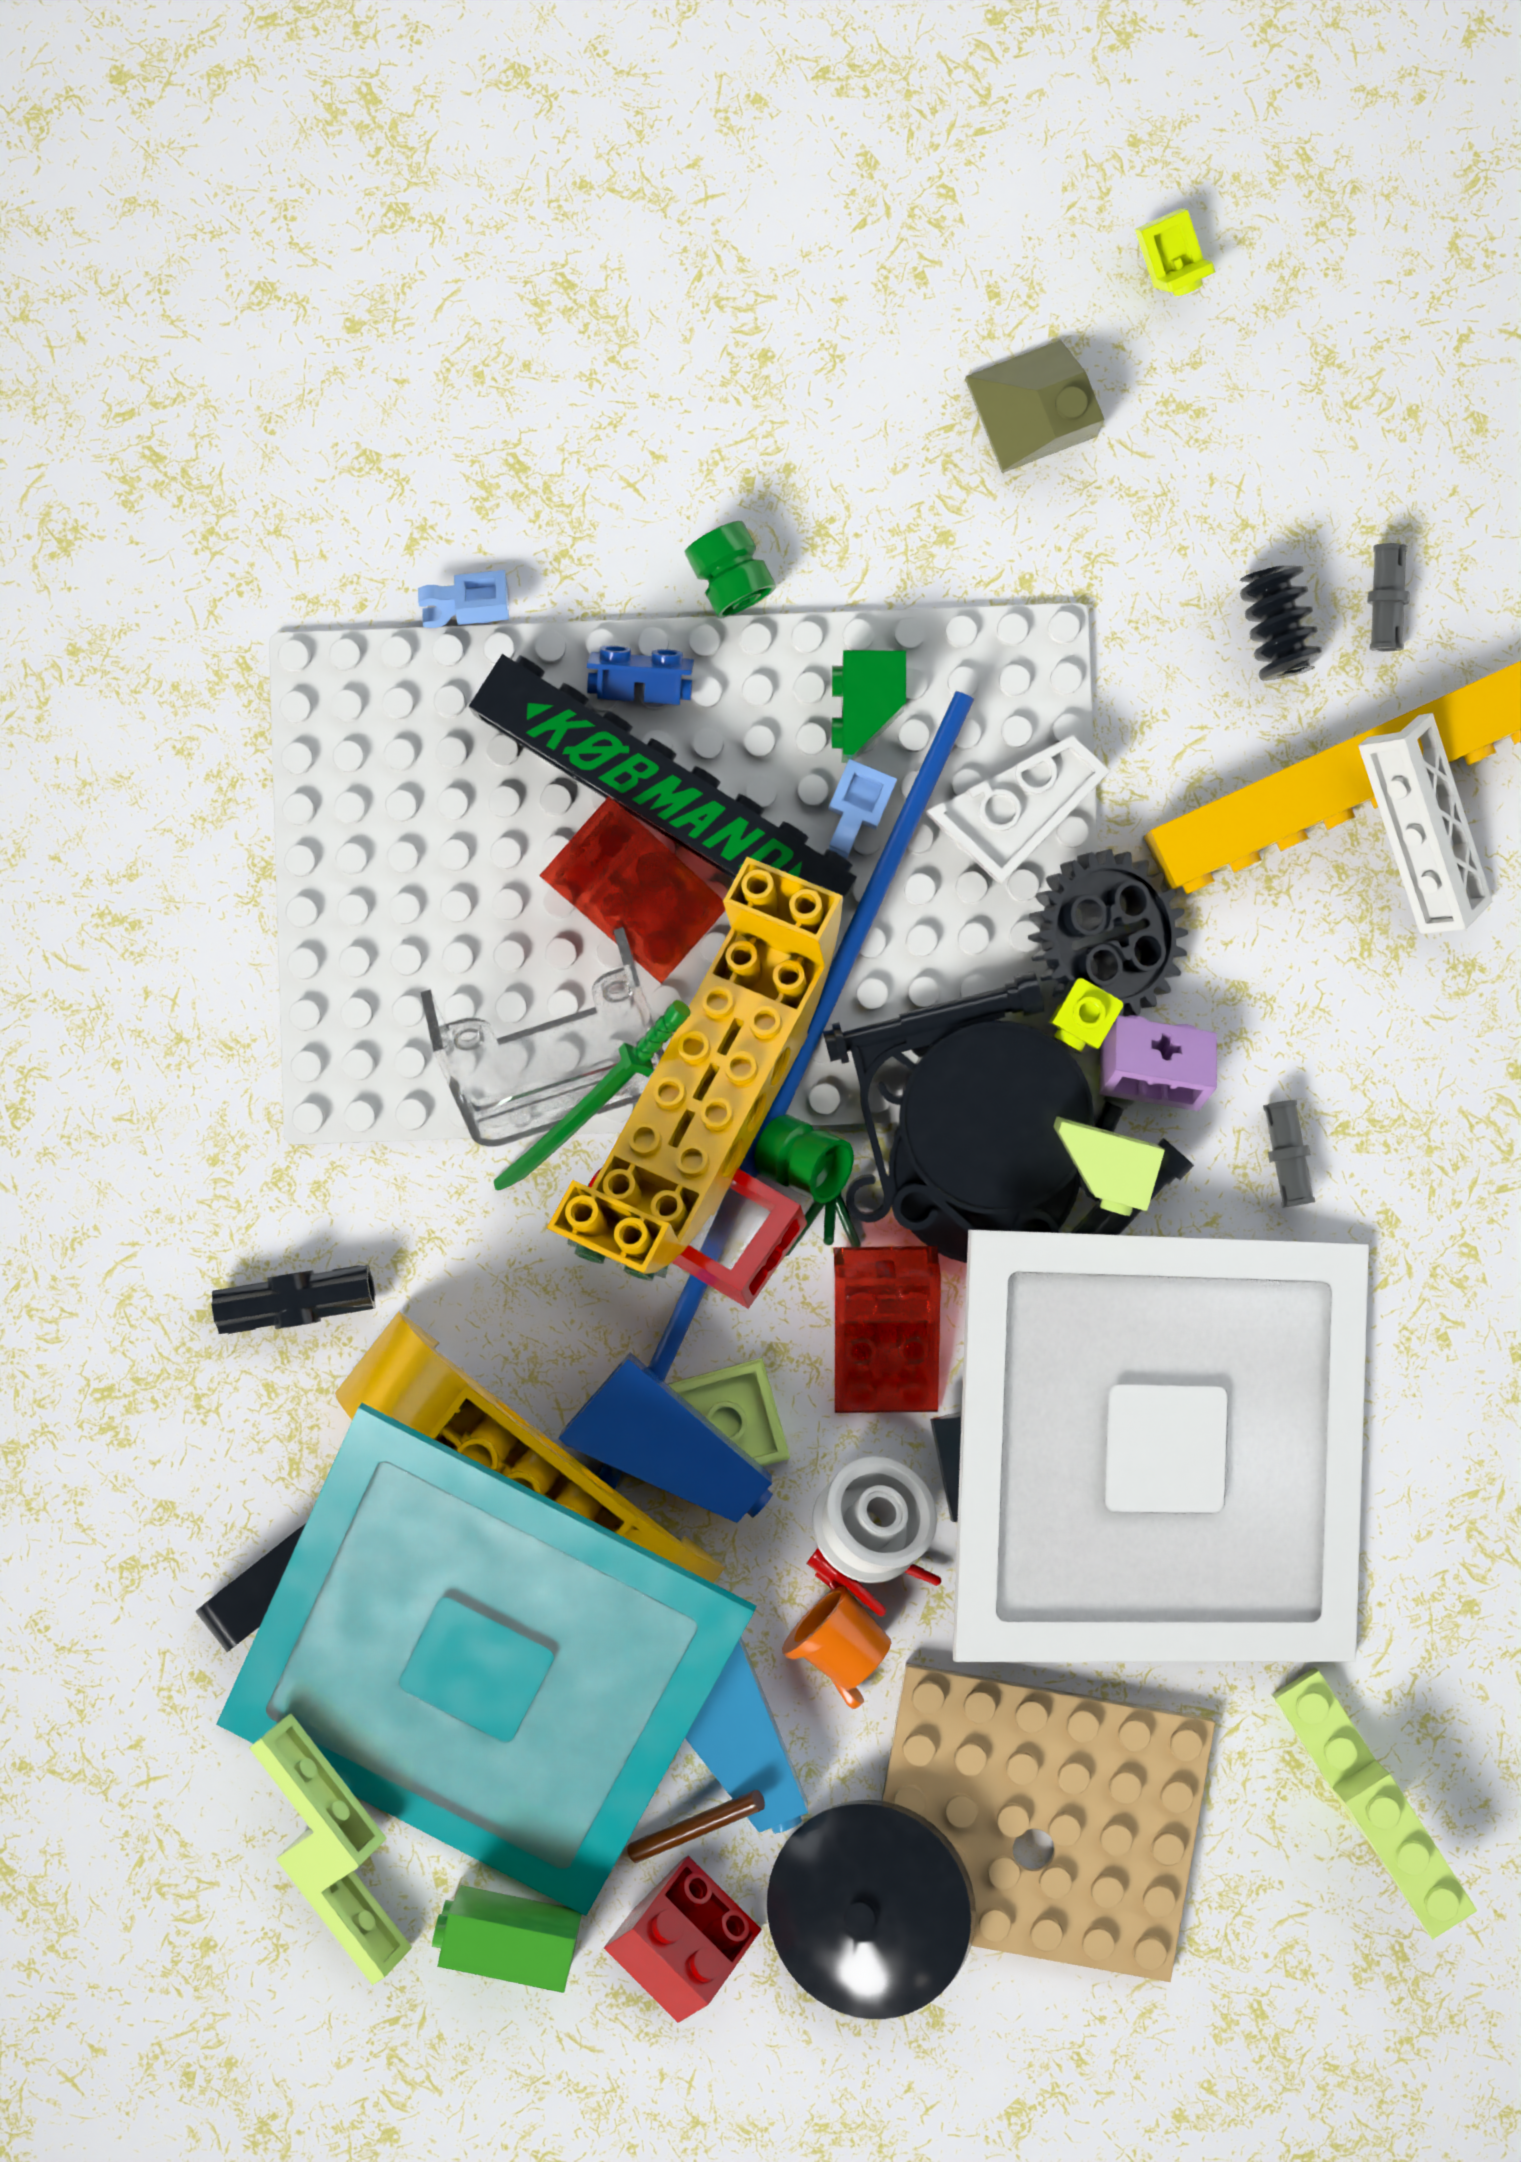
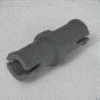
[1367,543,1410,652]
[1263,1100,1315,1208]

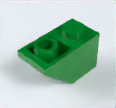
[831,650,906,763]

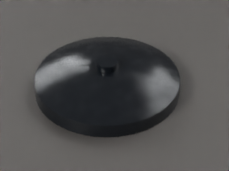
[767,1800,976,2019]

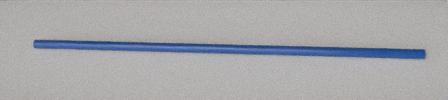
[598,691,974,1490]

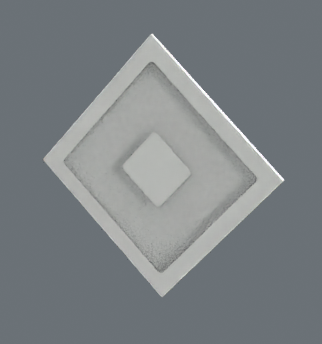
[953,1230,1369,1662]

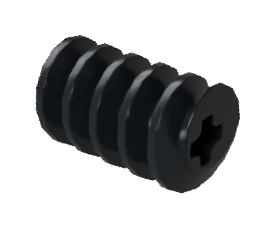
[1240,566,1322,681]

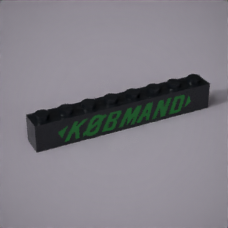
[468,654,857,902]

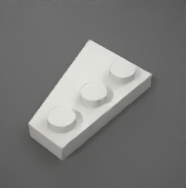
[925,735,1110,885]

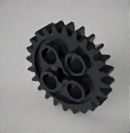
[1028,849,1188,1017]

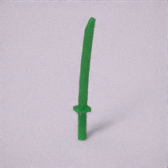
[493,1000,691,1191]

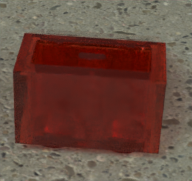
[539,796,726,984]
[833,1246,941,1413]

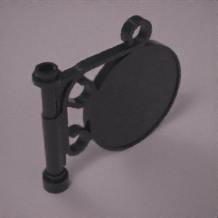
[823,971,1080,1263]
[891,1020,1194,1235]

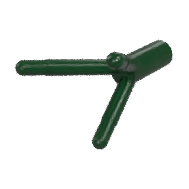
[786,1191,861,1256]

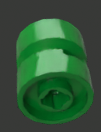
[684,521,776,618]
[754,1114,854,1203]

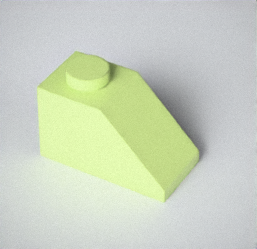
[1054,1116,1165,1216]

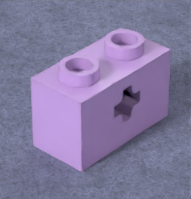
[1099,1015,1217,1111]

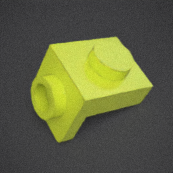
[1135,208,1216,296]
[1048,978,1123,1052]

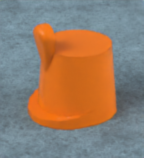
[782,1586,892,1709]

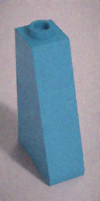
[685,1637,808,1834]

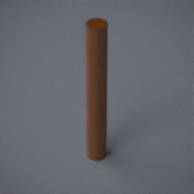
[627,1790,765,1863]

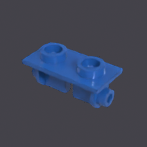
[587,645,694,705]

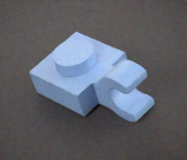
[418,570,509,628]
[828,759,897,859]

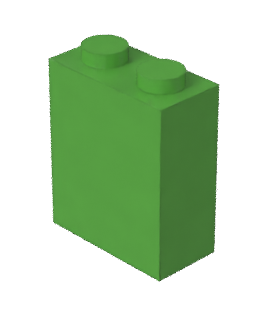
[432,1885,582,1993]

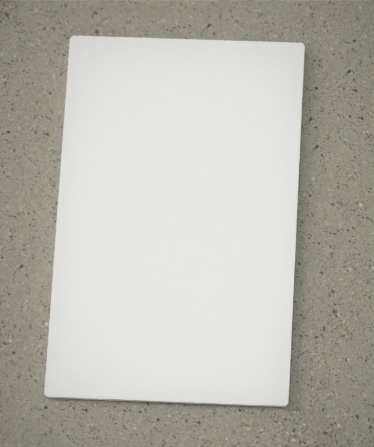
[269,603,1105,1145]

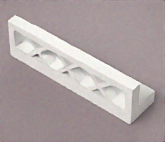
[1358,713,1493,934]

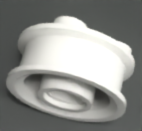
[812,1456,937,1583]

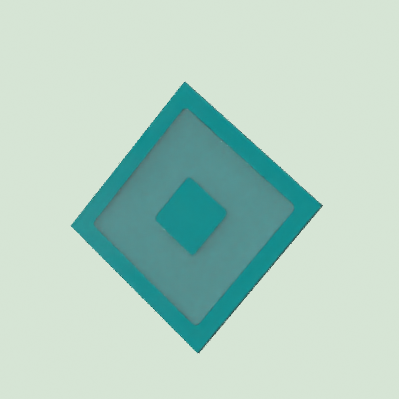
[216,1403,757,1916]

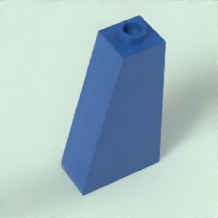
[558,1352,773,1523]

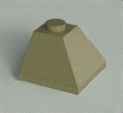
[965,340,1105,473]

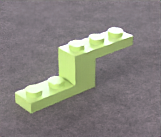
[1271,1667,1477,1940]
[249,1713,412,1985]

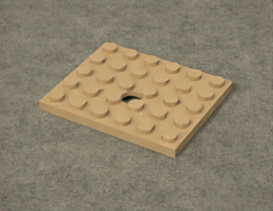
[881,1663,1215,1982]

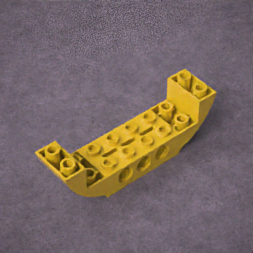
[547,857,843,1274]
[335,1311,725,1583]

